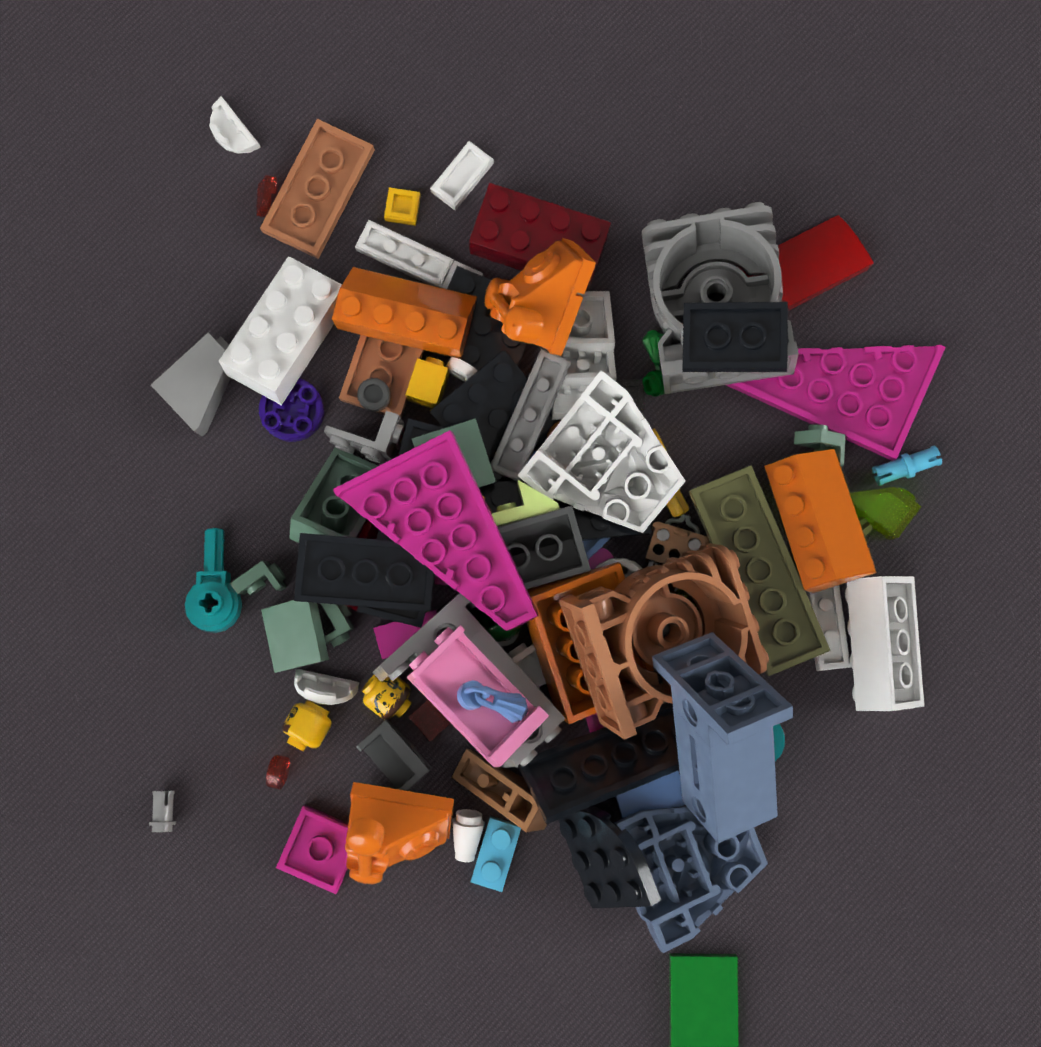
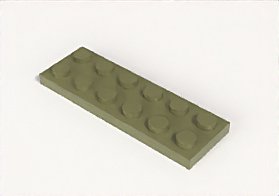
[689,465,831,676]

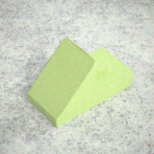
[492,480,560,527]

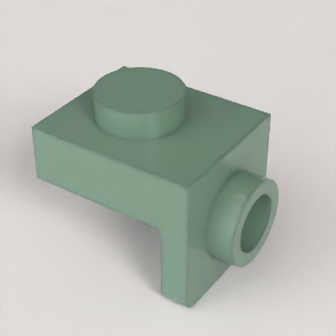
[794,425,845,467]
[321,603,356,647]

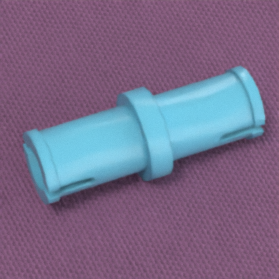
[872,445,942,486]

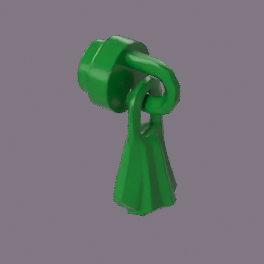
[642,330,665,397]

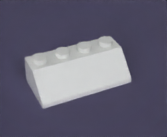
[845,576,924,711]

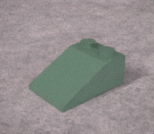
[289,447,378,543]

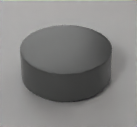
[357,378,391,412]

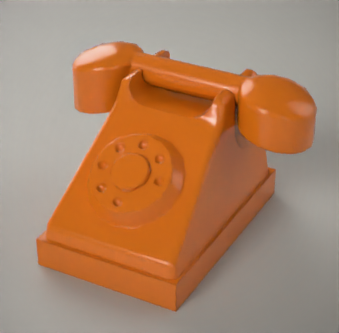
[484,238,596,356]
[345,782,454,884]

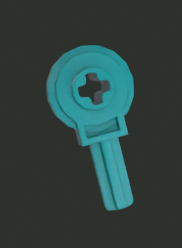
[185,528,242,633]

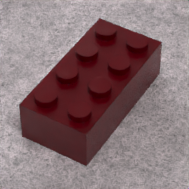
[469,183,611,291]

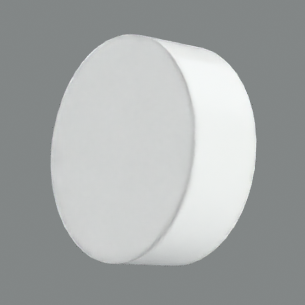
[446,357,478,382]

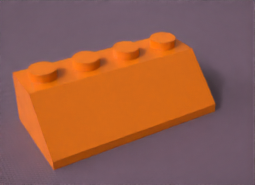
[332,267,477,359]
[764,449,877,593]

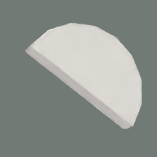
[209,96,261,154]
[294,669,359,705]

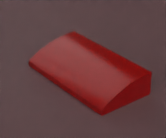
[736,215,874,311]

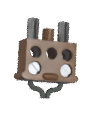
[645,514,709,595]

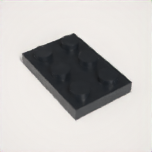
[682,302,788,372]

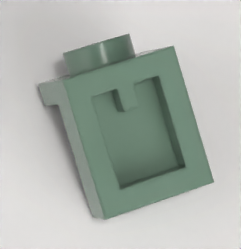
[230,560,287,596]

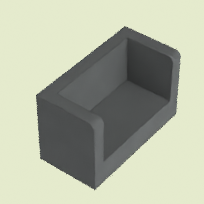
[356,719,432,791]

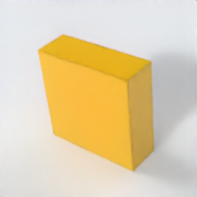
[384,187,421,226]

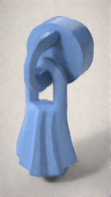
[457,680,528,723]

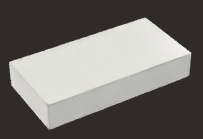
[430,141,494,211]

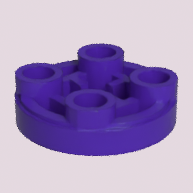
[259,378,324,442]

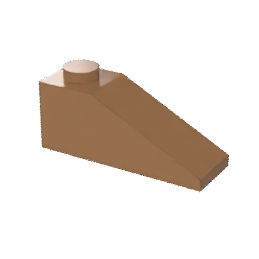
[452,749,547,832]

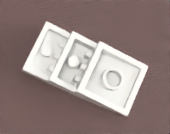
[552,291,617,420]

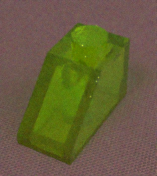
[850,487,922,540]

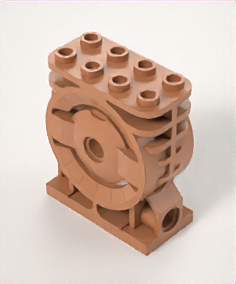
[558,543,769,740]

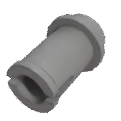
[149,791,176,832]

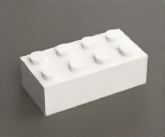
[219,256,342,405]

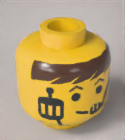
[361,675,411,720]
[282,700,332,752]

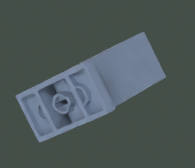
[652,632,793,844]

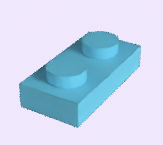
[471,816,521,892]

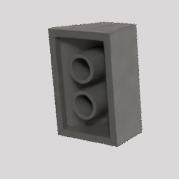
[498,505,591,589]

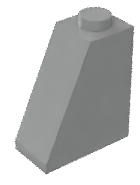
[151,333,230,437]

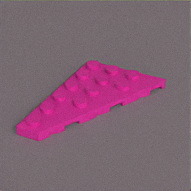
[726,345,946,461]
[333,430,539,631]

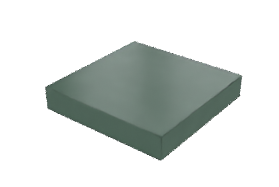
[412,418,496,487]
[261,600,329,673]

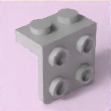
[324,410,406,464]

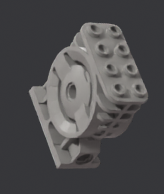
[642,202,799,394]

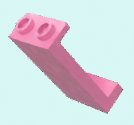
[407,625,549,767]

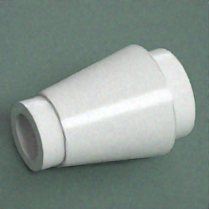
[452,809,485,862]

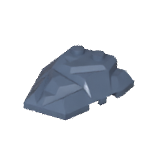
[614,806,768,953]

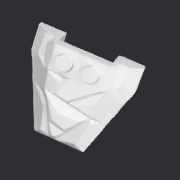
[518,370,685,533]

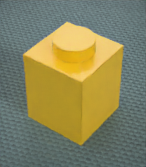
[405,357,450,408]

